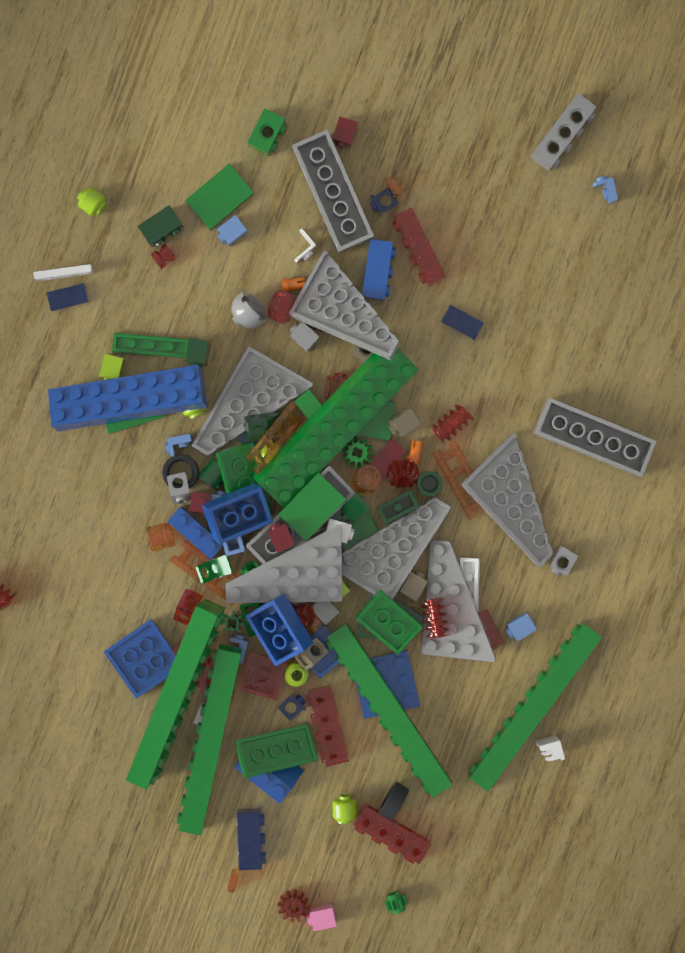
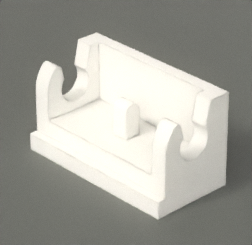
[535,735,565,761]

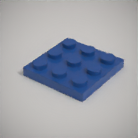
[104,618,176,699]
[356,650,420,719]

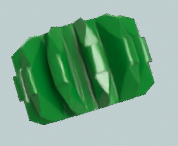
[341,436,374,469]

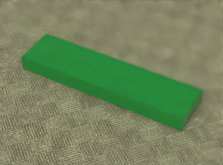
[112,333,189,358]

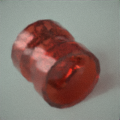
[150,243,177,270]

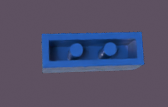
[362,239,396,301]
[167,506,223,559]

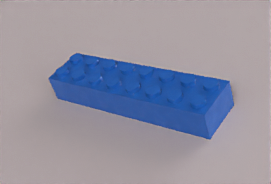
[48,365,207,432]

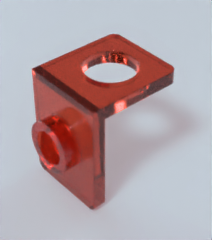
[325,373,348,398]
[173,589,203,626]

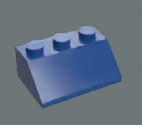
[235,734,304,804]

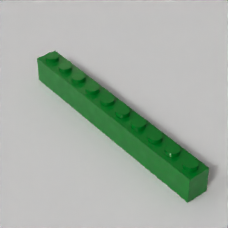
[326,622,453,798]
[468,622,603,792]
[176,644,242,836]

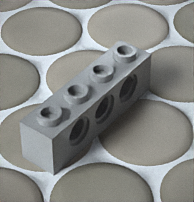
[530,93,596,171]

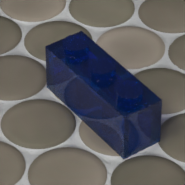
[237,808,266,870]

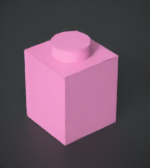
[307,903,336,931]

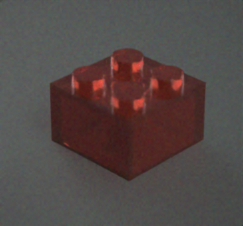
[240,651,287,700]

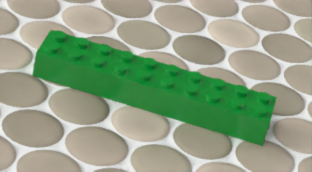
[253,348,419,508]
[126,598,226,790]

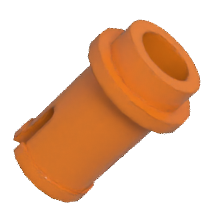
[281,277,305,293]
[406,440,424,465]

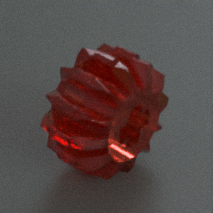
[267,290,296,324]
[386,458,419,490]
[277,889,310,923]

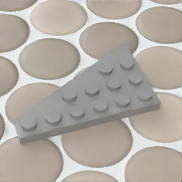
[289,251,400,360]
[191,346,313,455]
[460,433,553,568]
[342,497,452,600]
[225,525,342,603]
[422,540,497,662]

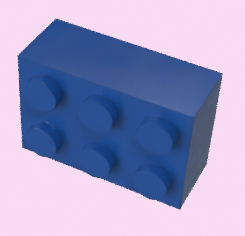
[202,483,273,544]
[245,593,314,666]

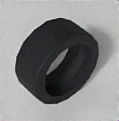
[162,454,199,489]
[378,782,409,821]

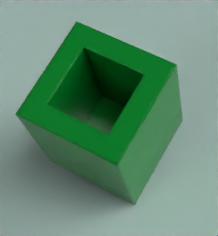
[294,390,322,419]

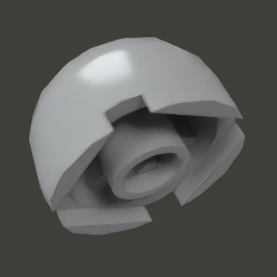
[231,290,269,329]

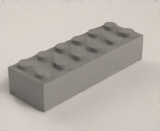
[292,129,374,254]
[532,398,657,477]
[246,466,356,564]

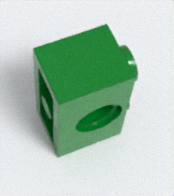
[247,108,287,156]

